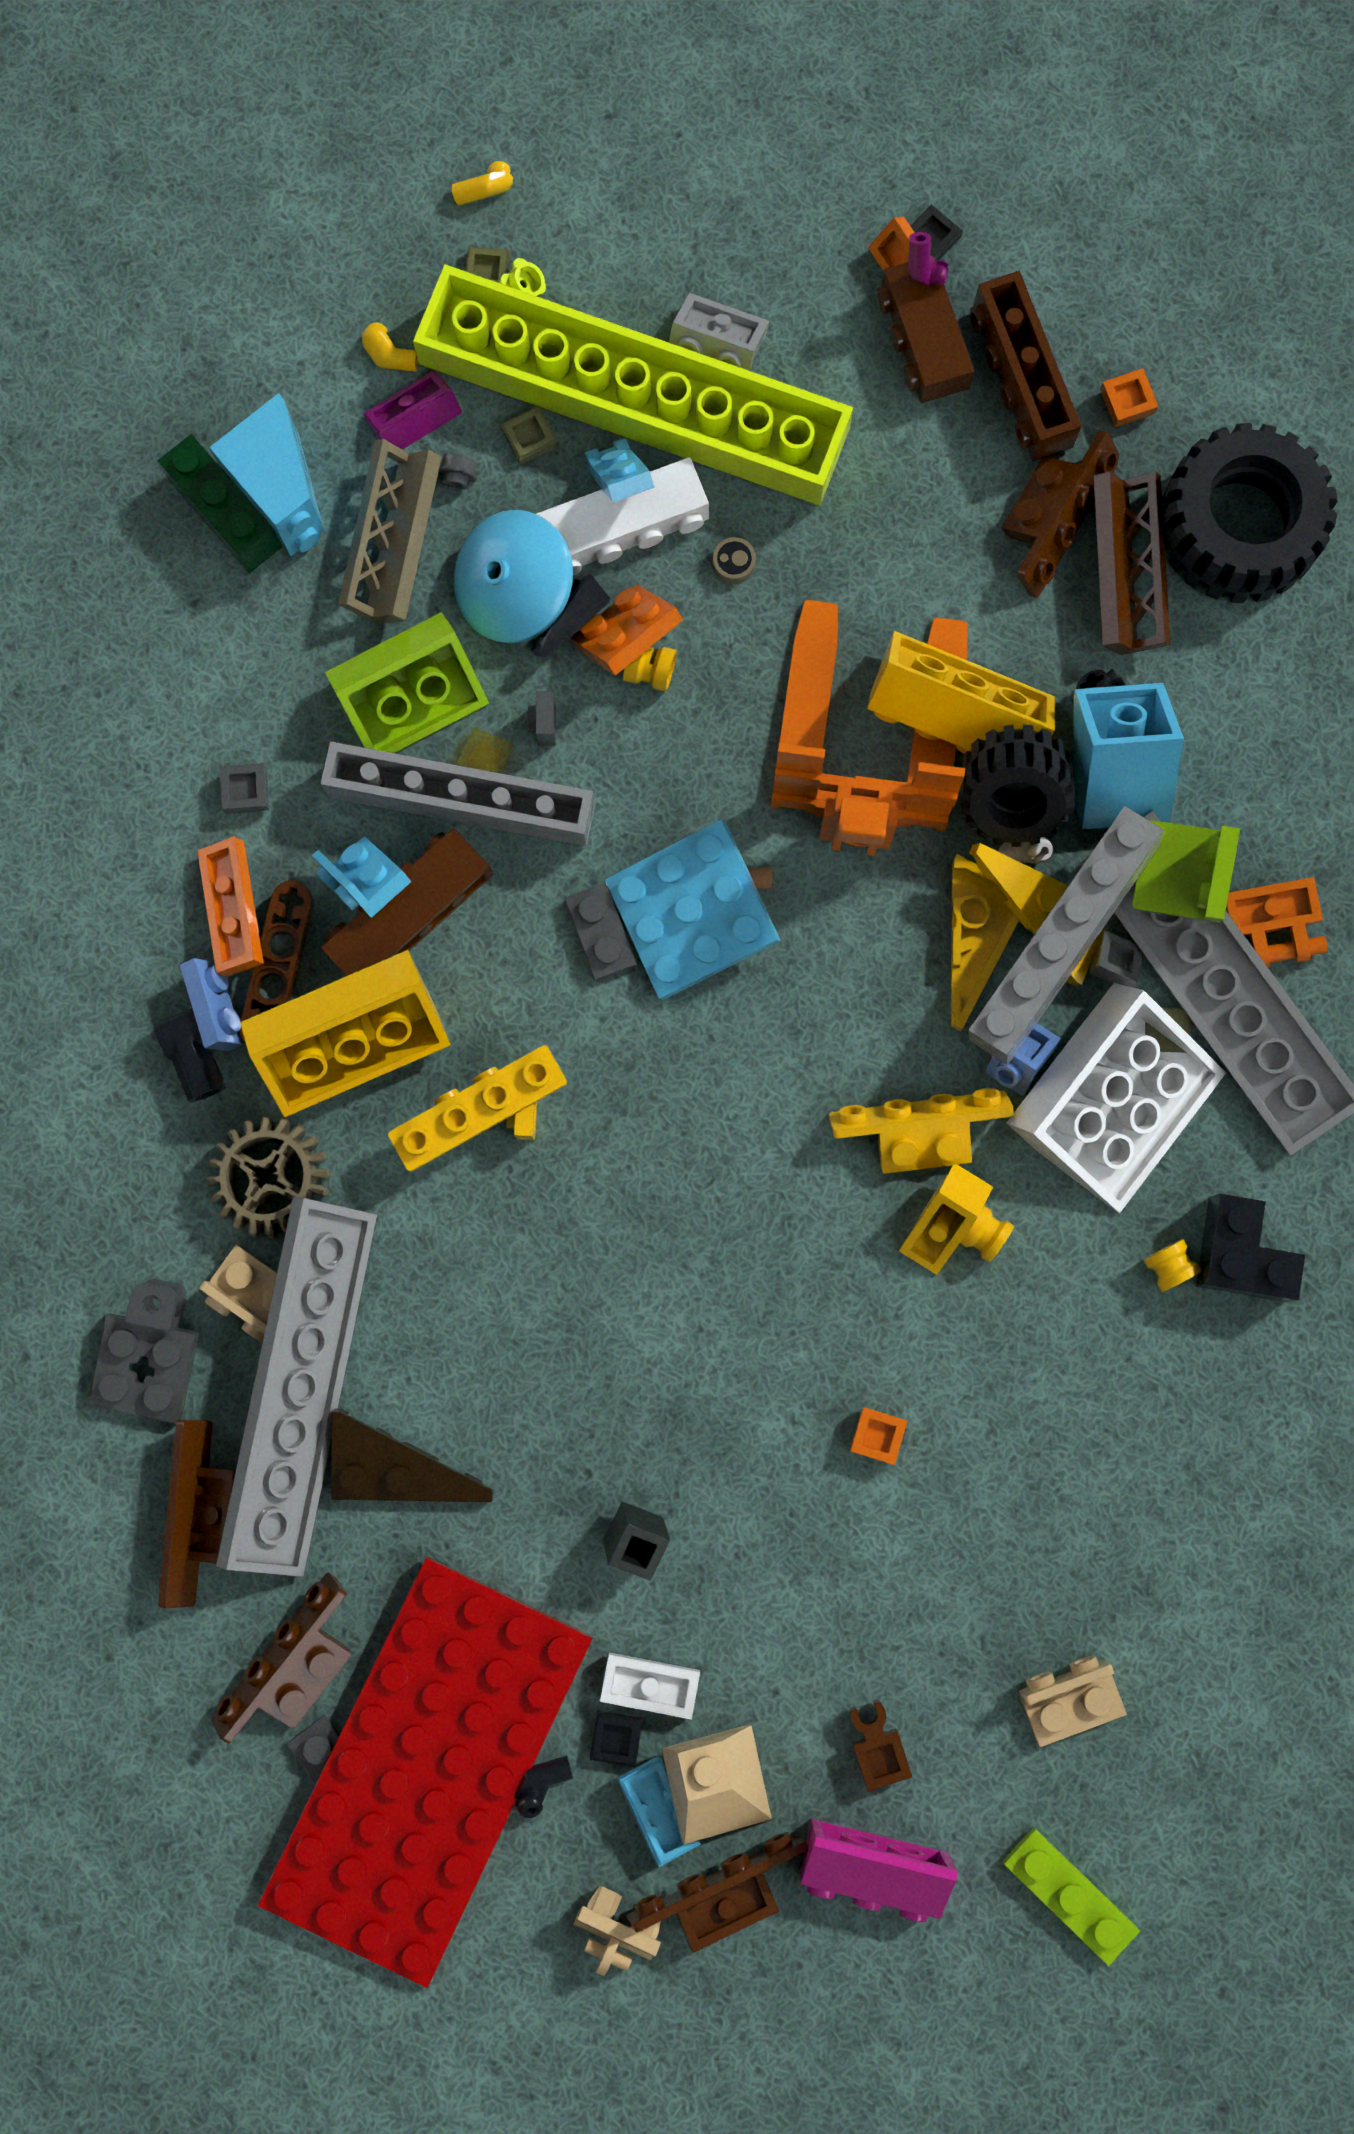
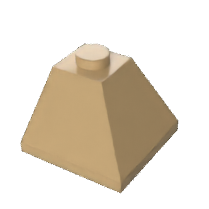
[662,1725,772,1844]

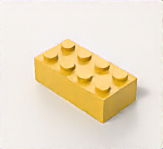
[240,950,451,1117]

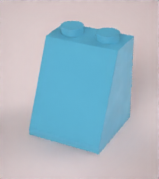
[209,393,324,556]
[1073,683,1184,829]

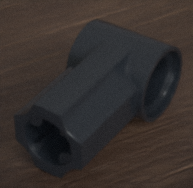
[154,1008,226,1103]

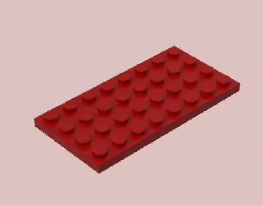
[257,1556,593,1988]

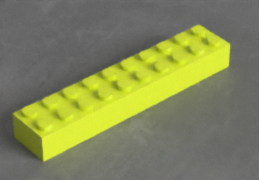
[413,264,853,506]

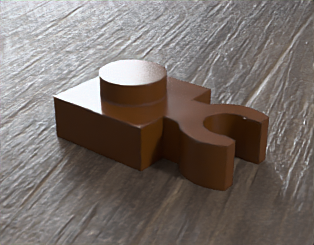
[849,1699,912,1792]

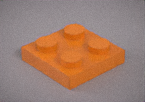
[570,584,683,676]

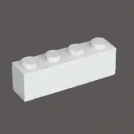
[537,457,709,576]

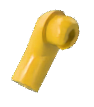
[452,161,513,206]
[362,322,418,372]

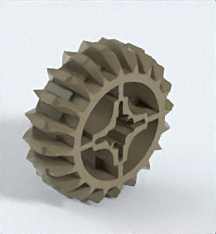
[207,1116,331,1239]

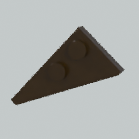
[331,1408,494,1502]

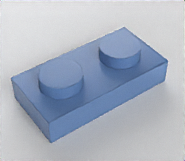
[180,958,244,1051]

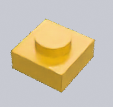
[507,1102,537,1141]

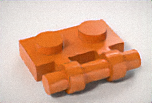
[1226,877,1328,968]

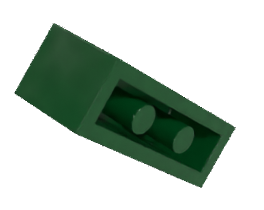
[157,434,282,574]

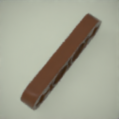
[239,881,314,1043]

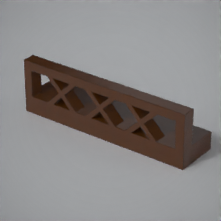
[1094,472,1170,655]

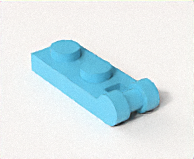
[584,438,655,503]

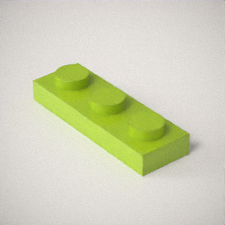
[1002,1826,1140,1966]

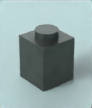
[603,1501,670,1581]

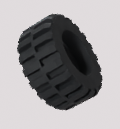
[1162,423,1338,603]

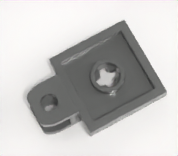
[88,1279,200,1424]

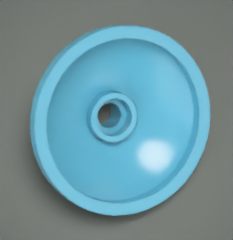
[453,510,573,644]

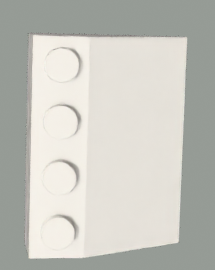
[1006,983,1226,1213]

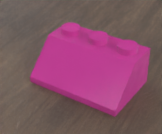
[799,1819,958,1922]

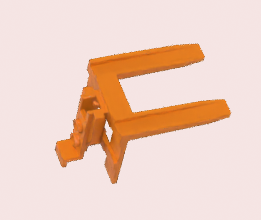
[770,600,968,856]

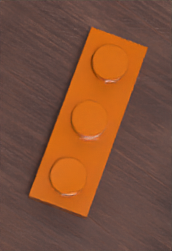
[197,836,264,977]

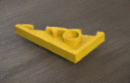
[969,843,1103,986]
[951,854,1019,1032]

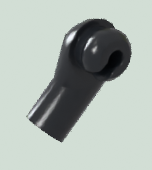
[514,1755,573,1818]

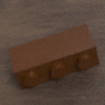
[877,254,975,403]

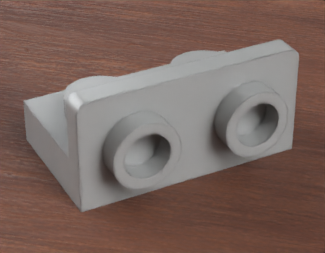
[669,293,769,371]

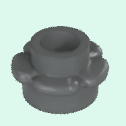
[438,453,477,489]

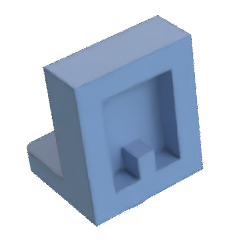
[986,1023,1061,1096]

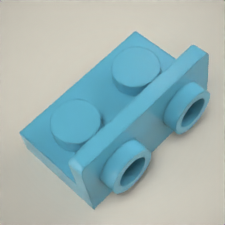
[312,836,411,918]

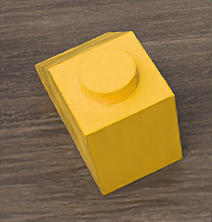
[899,1163,993,1275]

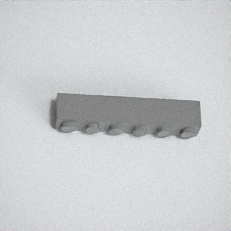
[321,741,596,847]
[968,806,1164,1066]

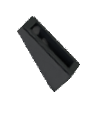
[531,573,611,657]

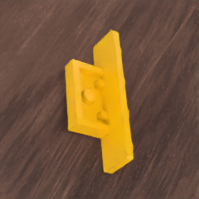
[388,1045,567,1172]
[829,1088,1014,1174]

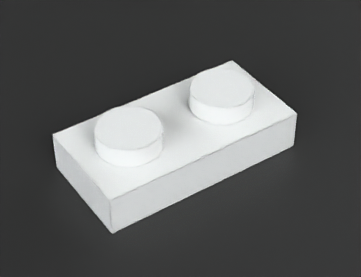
[600,1652,700,1720]

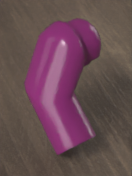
[908,232,949,286]

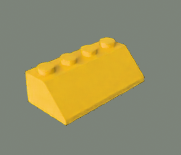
[867,631,1055,754]

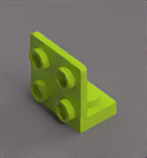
[1132,820,1241,923]

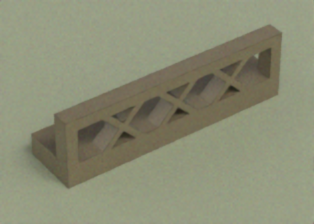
[338,439,442,624]

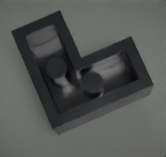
[1196,1193,1305,1302]

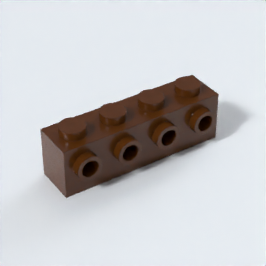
[970,270,1082,461]

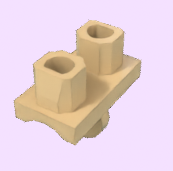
[573,1886,661,1977]

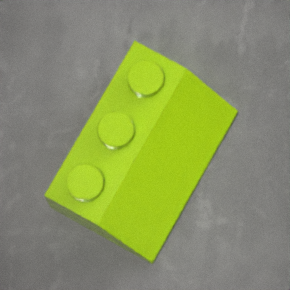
[325,612,489,753]

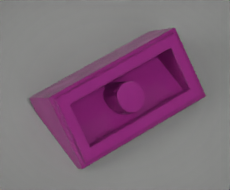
[363,370,462,450]

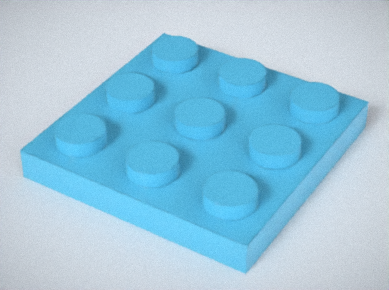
[605,819,781,1000]

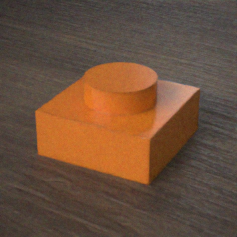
[868,217,915,271]
[1100,368,1159,427]
[849,1407,907,1465]

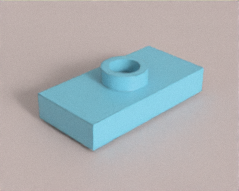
[617,1756,701,1867]

